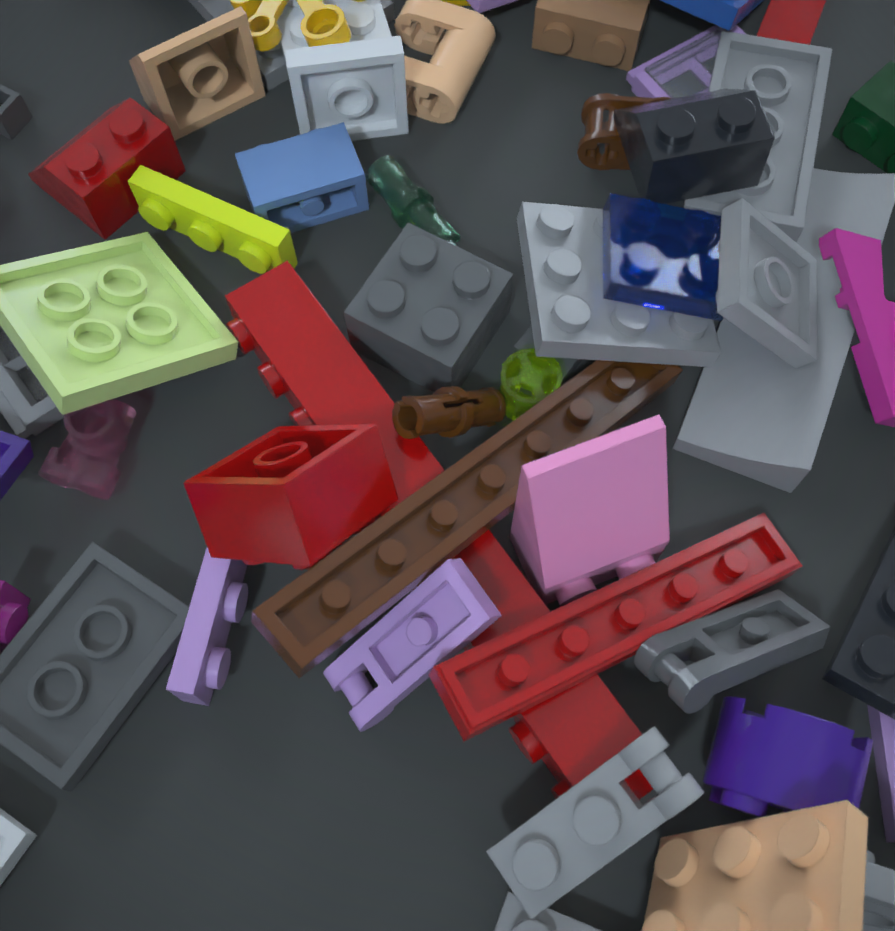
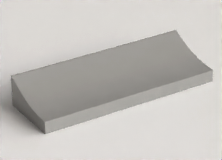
[672,168,895,493]

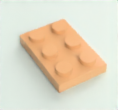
[641,800,868,931]

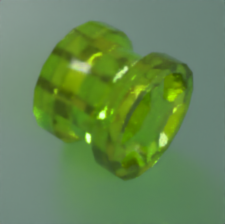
[499,348,563,421]

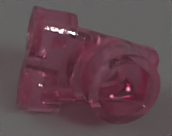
[38,399,136,500]

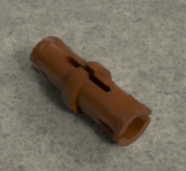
[392,386,506,439]

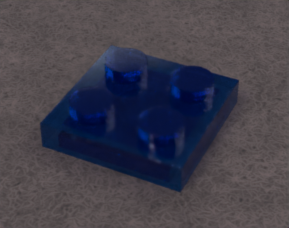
[602,193,724,321]

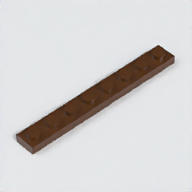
[251,360,683,679]

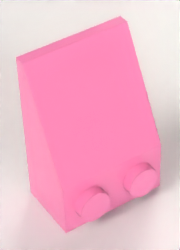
[510,415,670,607]

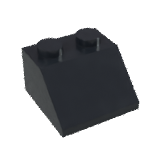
[613,88,775,208]

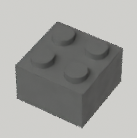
[344,223,513,392]

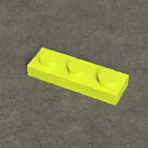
[128,165,298,274]

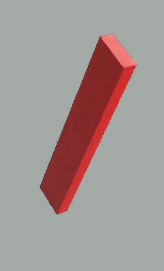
[429,513,803,742]

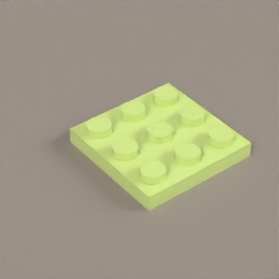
[0,232,238,415]

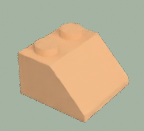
[129,6,266,140]

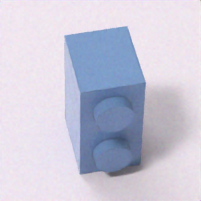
[235,122,369,233]

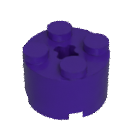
[702,696,873,817]

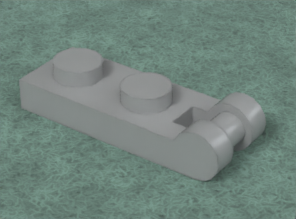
[486,726,704,919]

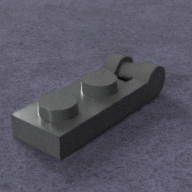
[634,589,831,714]

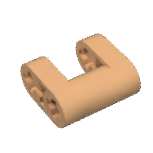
[395,0,496,124]

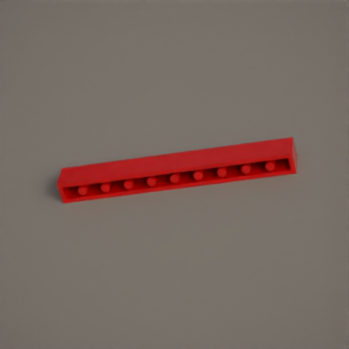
[225,260,653,800]

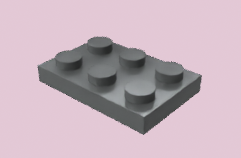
[0,541,189,792]

